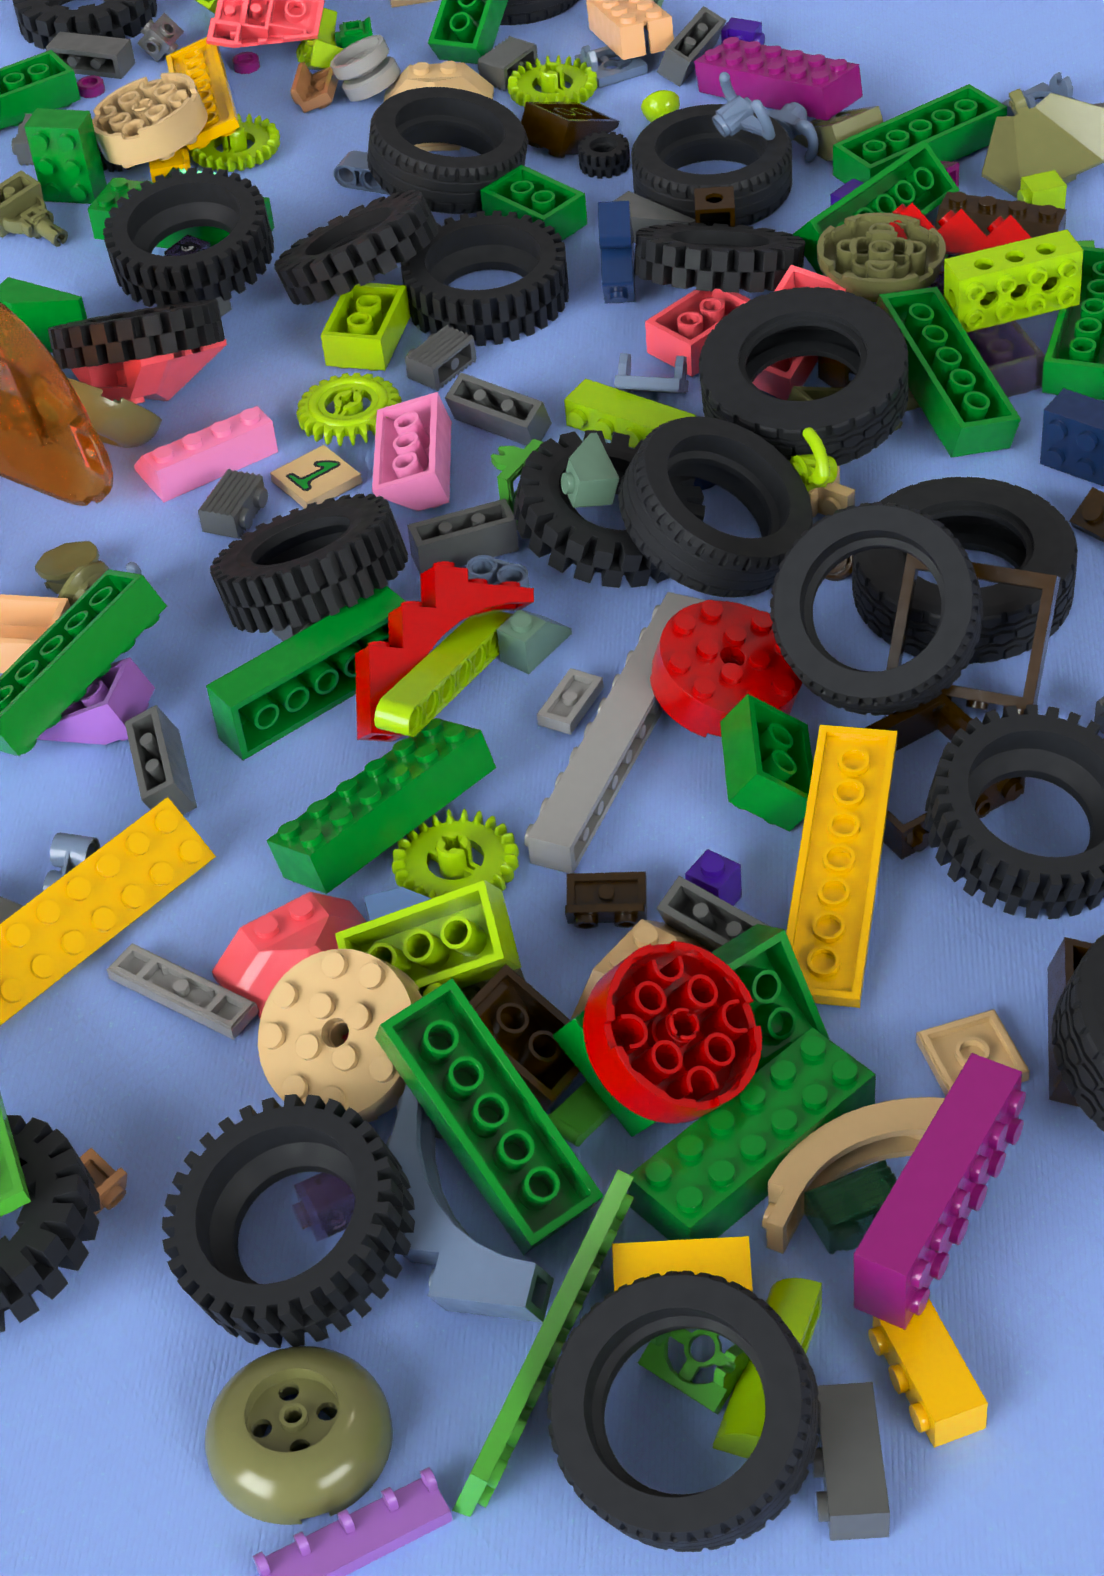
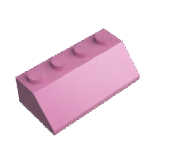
[372,392,452,511]
[134,406,278,502]

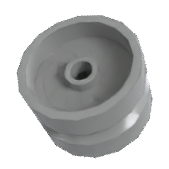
[330,35,401,102]

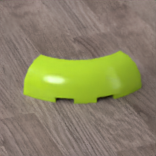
[296,8,343,71]

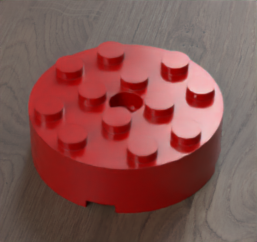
[650,600,802,737]
[583,941,762,1124]

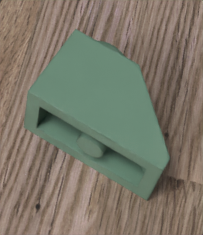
[561,433,619,508]
[497,609,572,674]

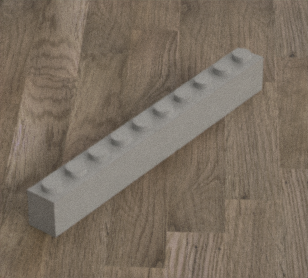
[524,592,706,874]

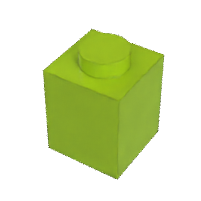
[1017,170,1067,209]

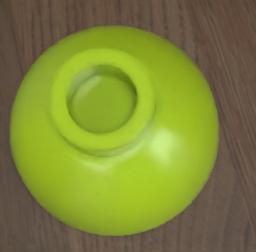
[641,90,680,122]

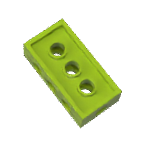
[944,229,1083,333]

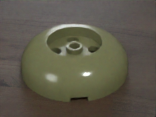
[817,213,946,302]
[35,372,162,448]
[205,1346,393,1525]

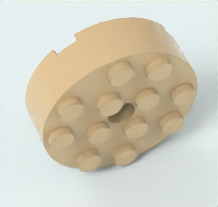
[92,72,208,168]
[258,949,422,1122]

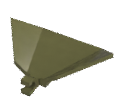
[982,88,1104,198]

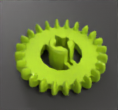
[508,55,597,108]
[189,113,280,172]
[296,373,402,447]
[392,808,519,898]

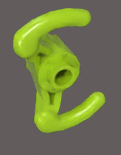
[789,427,838,492]

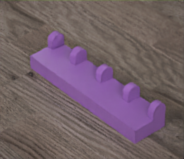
[253,1467,453,1576]

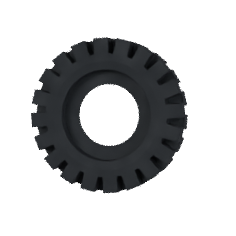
[12,0,157,50]
[274,190,439,305]
[634,223,805,293]
[48,299,225,369]
[514,430,705,588]
[0,1115,101,1332]

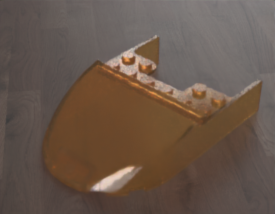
[0,302,113,506]

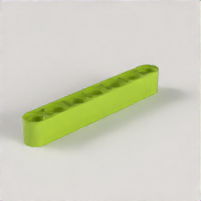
[374,611,513,737]

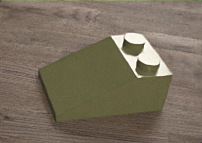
[793,106,883,161]

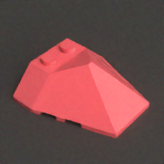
[206,0,325,48]
[71,339,227,404]
[212,892,367,1042]

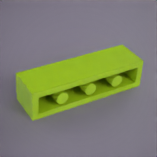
[564,378,696,448]

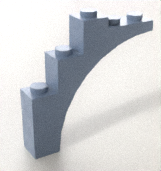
[386,1084,554,1323]

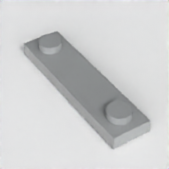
[107,943,259,1040]

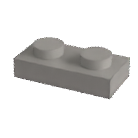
[537,668,604,735]

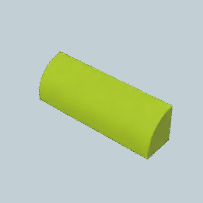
[713,1278,822,1459]

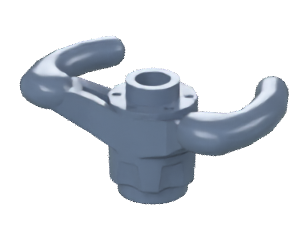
[712,72,775,140]
[766,102,819,162]

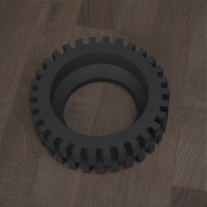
[103,168,274,307]
[401,211,569,346]
[210,494,408,633]
[925,705,1104,919]
[162,1094,415,1348]

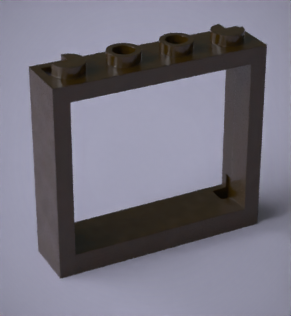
[886,553,1060,715]
[865,693,1025,860]

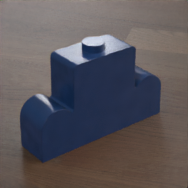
[598,201,636,303]

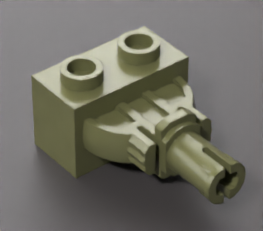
[0,170,68,247]

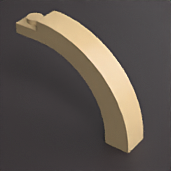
[762,1097,945,1254]

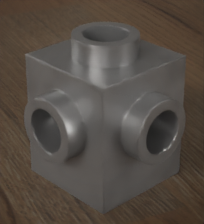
[137,13,184,62]

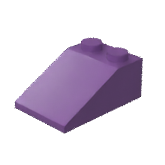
[37,657,155,745]

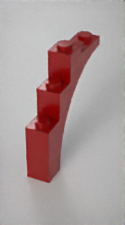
[889,202,1031,256]
[355,561,534,742]

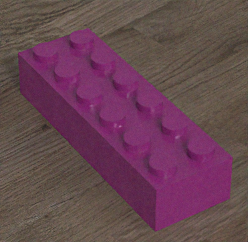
[694,37,863,121]
[854,1053,1026,1330]

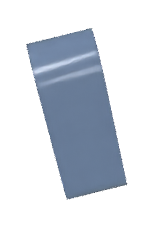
[334,151,390,195]

